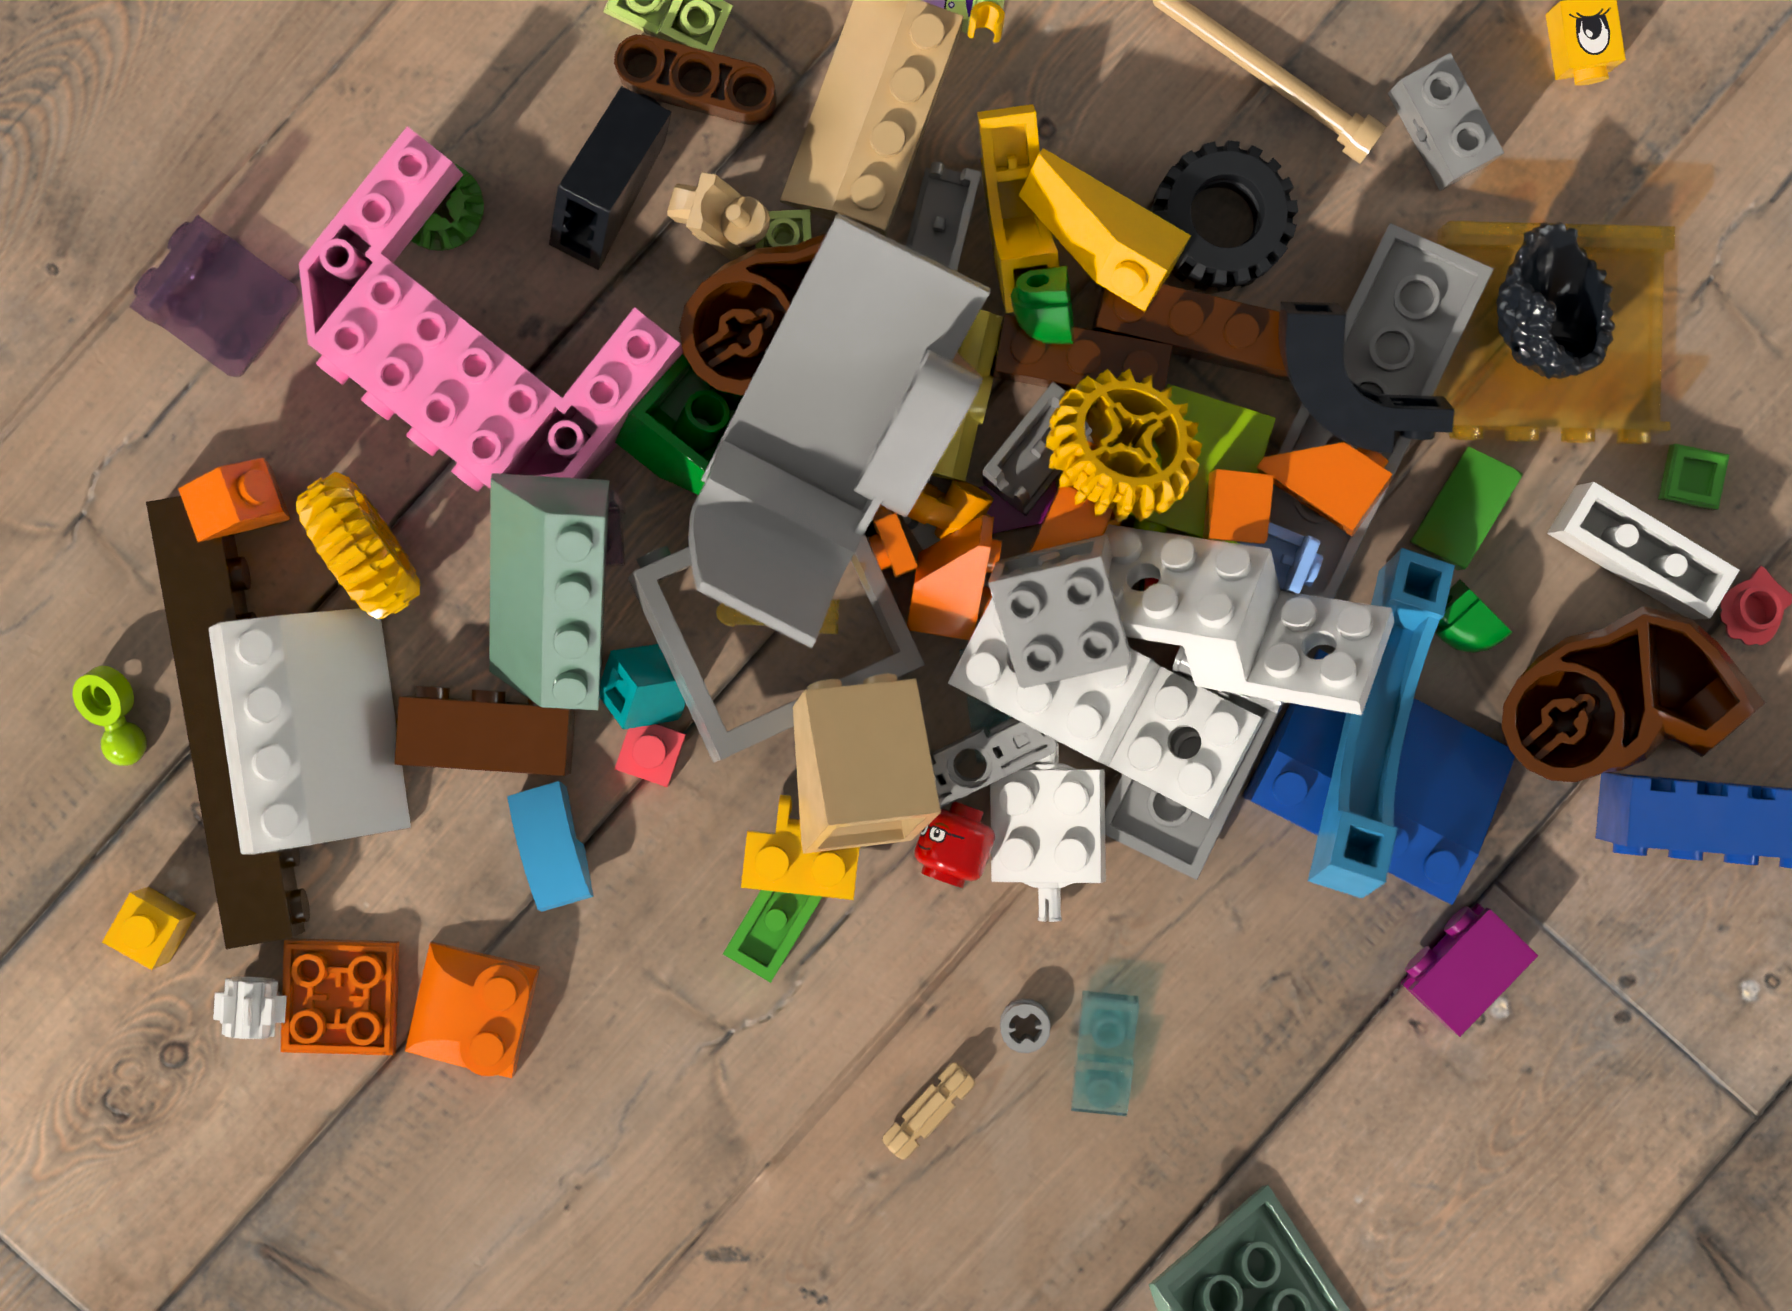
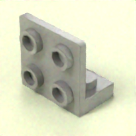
[988,534,1131,688]

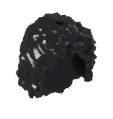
[1496,222,1615,379]

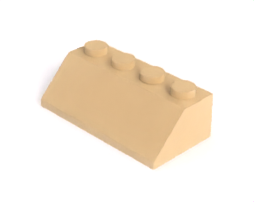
[780,0,964,237]

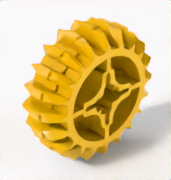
[1045,368,1203,522]
[296,472,420,619]

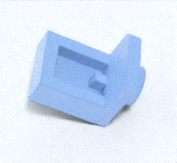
[1237,522,1323,594]

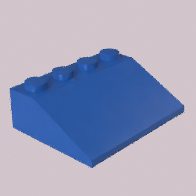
[1242,649,1515,905]

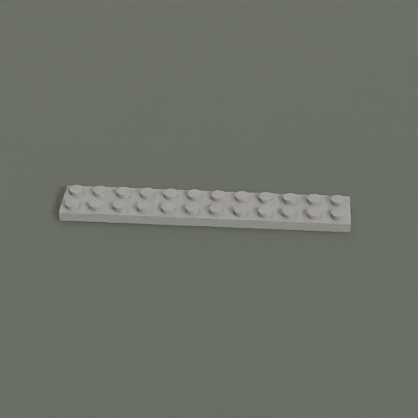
[1105,223,1494,880]

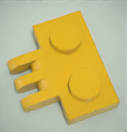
[741,794,859,900]

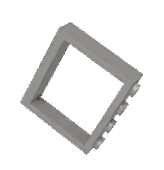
[628,534,925,763]

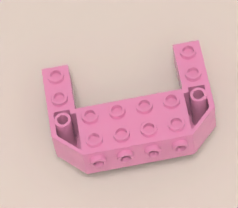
[299,126,683,492]

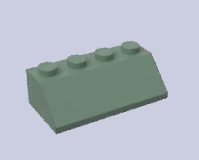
[489,473,609,710]

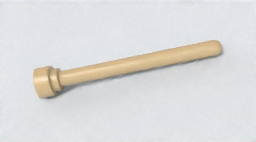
[1152,0,1387,164]

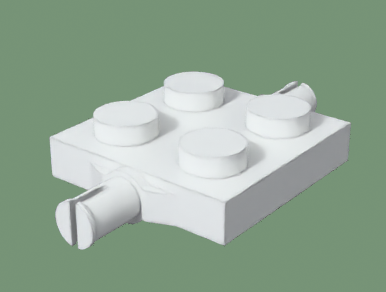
[990,741,1106,922]

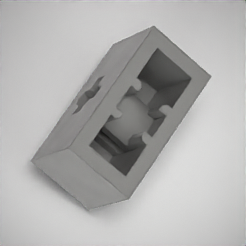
[1388,52,1504,191]

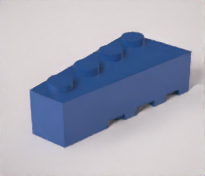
[1595,772,1792,868]

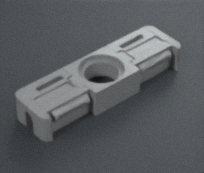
[931,717,1058,808]

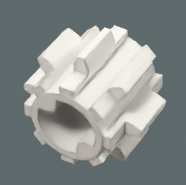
[213,976,287,1039]

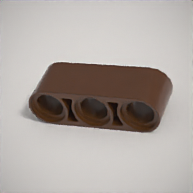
[614,34,777,125]

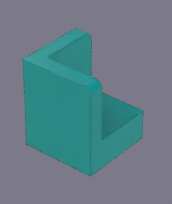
[600,644,686,730]

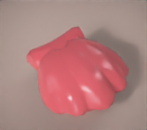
[1720,566,1792,646]

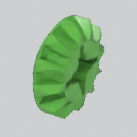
[411,162,484,251]

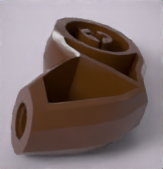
[679,233,827,395]
[1502,606,1766,782]

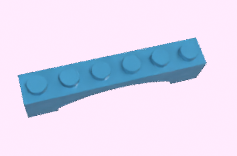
[1308,548,1455,898]

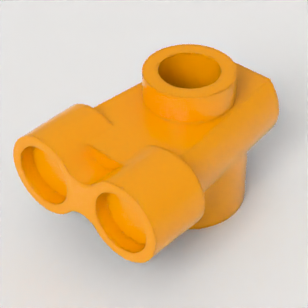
[907,479,994,539]

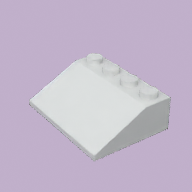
[208,608,411,854]

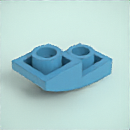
[507,781,594,912]

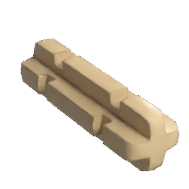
[882,1062,976,1160]

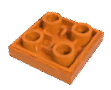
[281,938,399,1055]

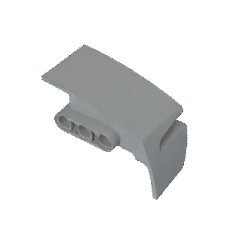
[688,213,991,648]

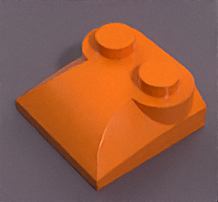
[405,942,540,1078]

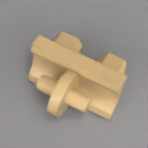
[667,172,770,260]

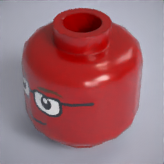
[914,801,995,888]

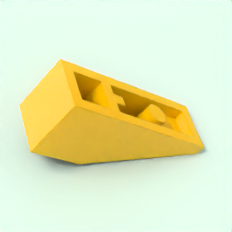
[1019,148,1191,312]

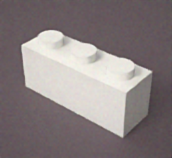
[1547,482,1740,619]

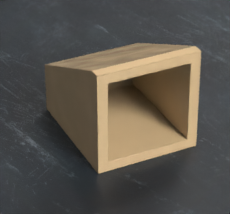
[793,674,941,854]

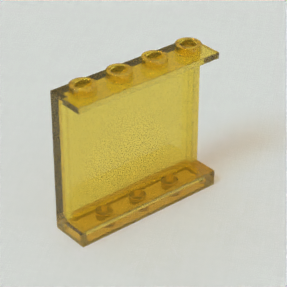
[1434,221,1675,444]

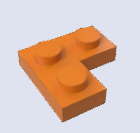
[868,505,918,578]

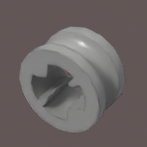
[1000,998,1051,1053]

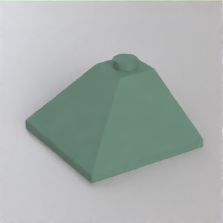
[1148,1185,1350,1311]

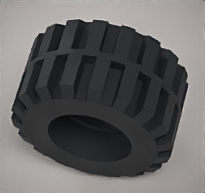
[1150,140,1298,292]

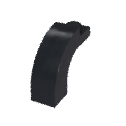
[1279,301,1455,453]

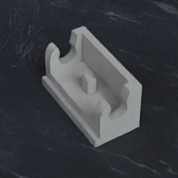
[906,162,982,272]
[982,382,1093,516]

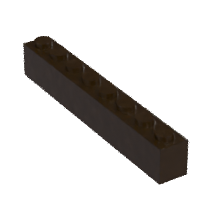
[146,496,310,950]

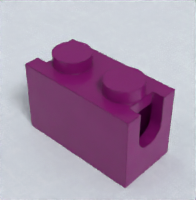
[1400,903,1538,1037]

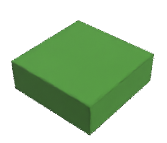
[1658,444,1730,510]

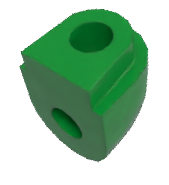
[1011,266,1074,344]
[1435,579,1513,653]

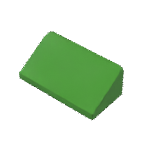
[1410,446,1523,571]

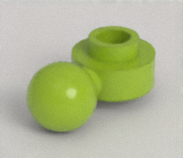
[72,666,147,766]

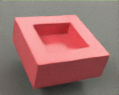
[614,724,687,787]

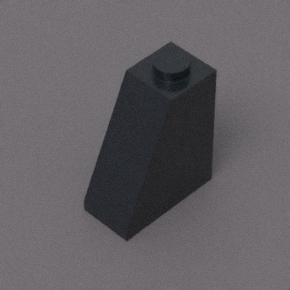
[549,86,672,270]

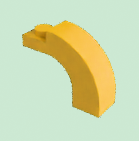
[977,104,1059,313]

